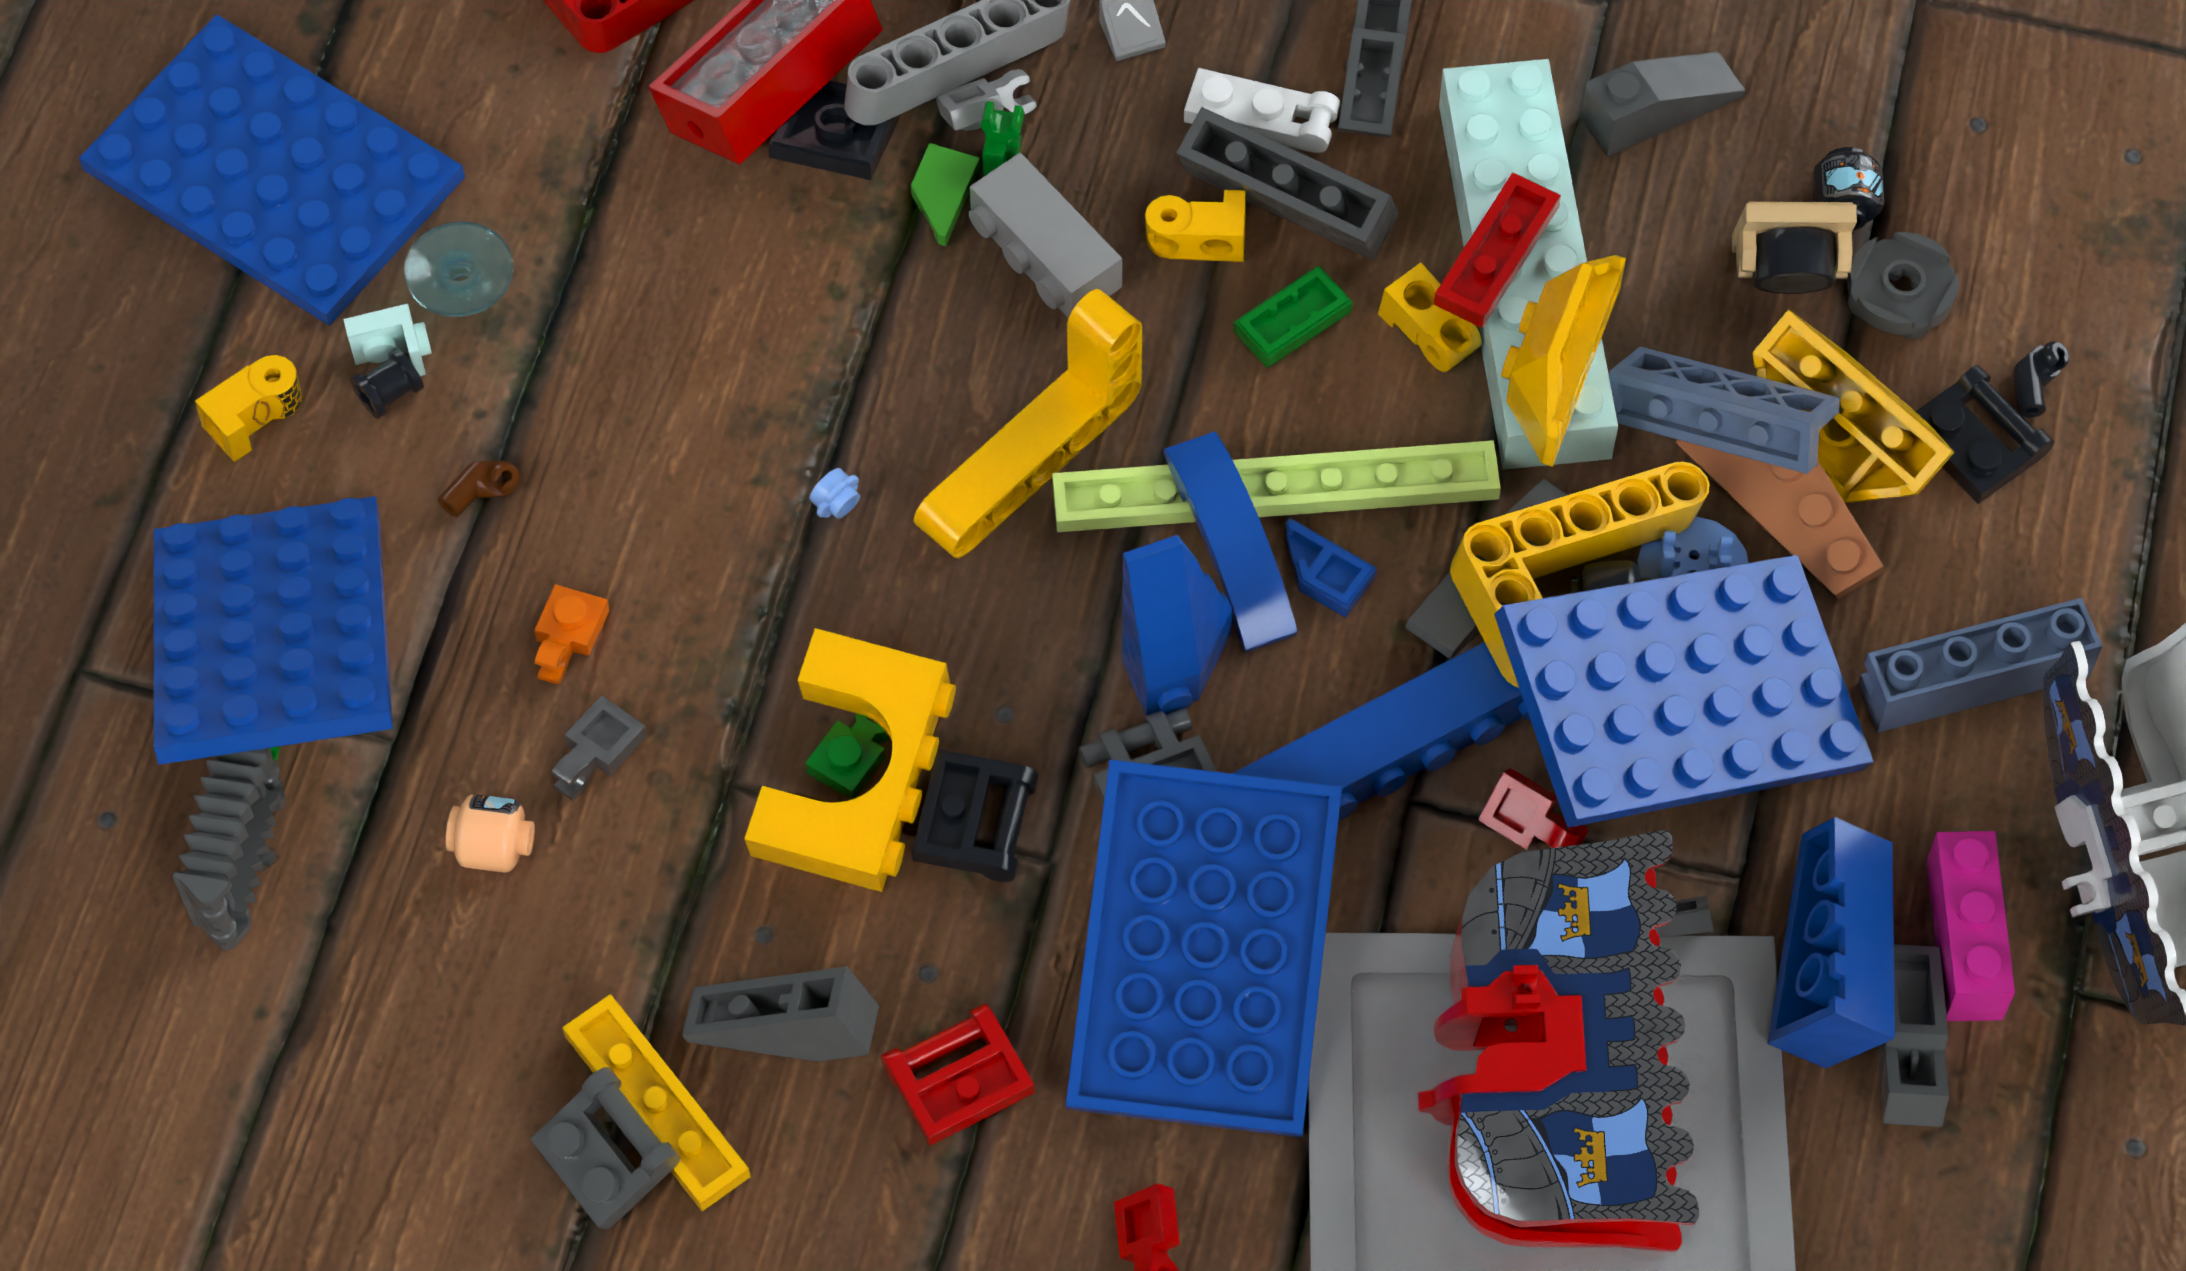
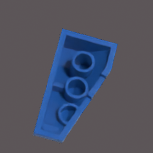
[1122,535,1232,716]

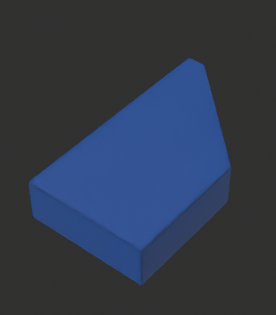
[1284,518,1377,618]

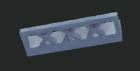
[1609,347,1840,474]

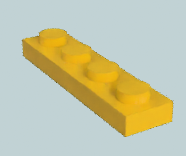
[562,994,751,1212]

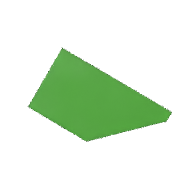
[911,143,980,246]

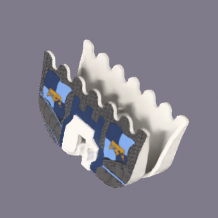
[2043,623,2186,1026]

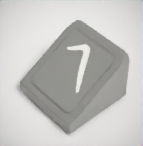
[1099,0,1166,62]

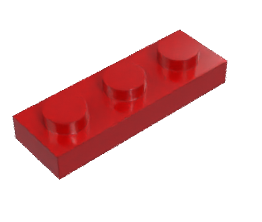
[1434,172,1561,328]

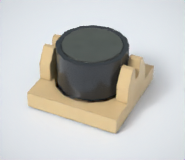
[1732,202,1857,294]

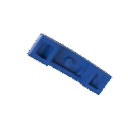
[1163,431,1298,653]

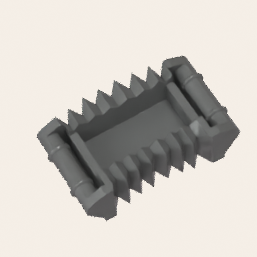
[172,748,286,950]

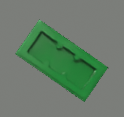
[1233,265,1353,368]

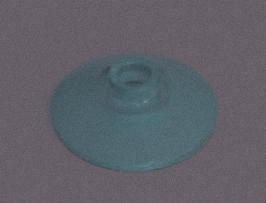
[404,222,513,317]

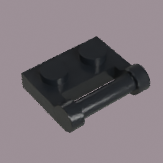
[1915,365,2055,504]
[912,749,1039,882]

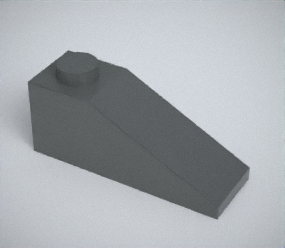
[1581,52,1745,157]
[682,966,879,1061]

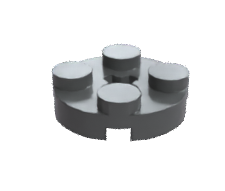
[1847,232,1959,340]

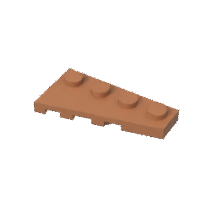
[1675,396,1886,600]

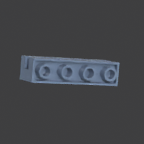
[1858,598,2103,733]

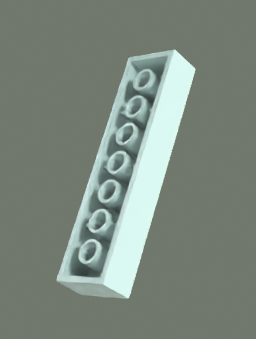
[1439,59,1618,470]

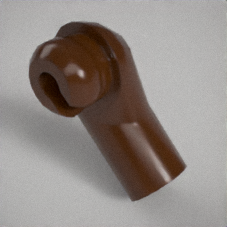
[437,461,520,517]

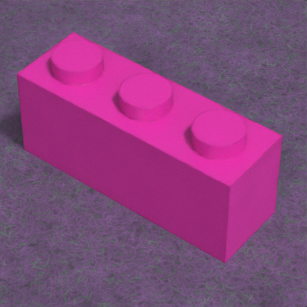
[1926,831,2015,1021]

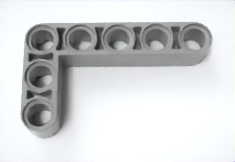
[844,0,1071,125]

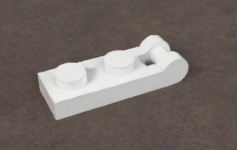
[1184,68,1341,153]

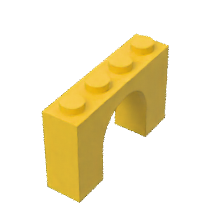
[744,628,956,892]

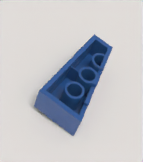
[1767,817,1895,1068]

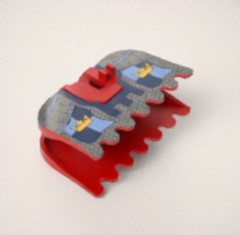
[1417,830,1700,1252]

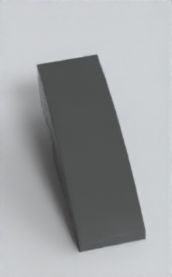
[1879,944,1949,1127]

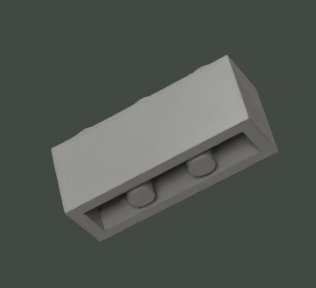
[969,152,1122,318]

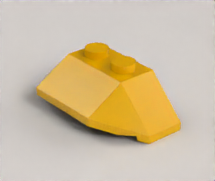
[1501,255,1626,467]
[1753,310,1954,503]

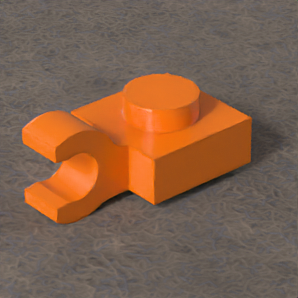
[534,584,609,685]

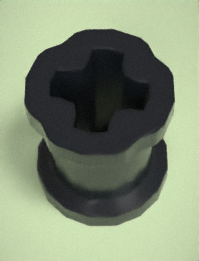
[350,348,424,419]

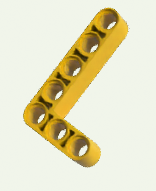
[913,289,1142,559]
[1450,462,1710,688]

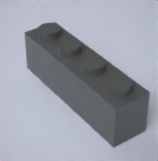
[1176,107,1399,261]

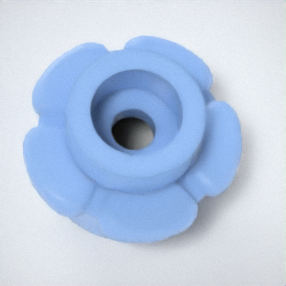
[809,468,860,519]

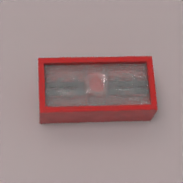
[648,0,883,165]

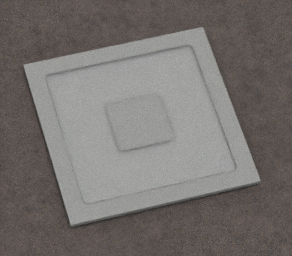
[1308,933,1796,1271]

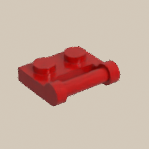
[880,1003,1035,1146]

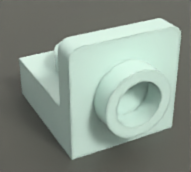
[343,304,432,376]

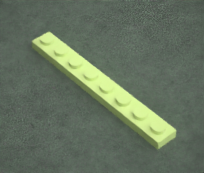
[1052,440,1501,532]

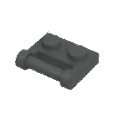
[531,1067,680,1230]

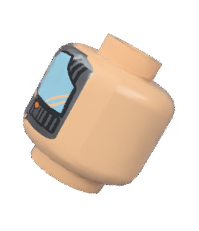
[446,794,535,873]

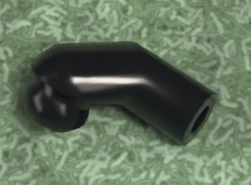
[2013,341,2069,418]

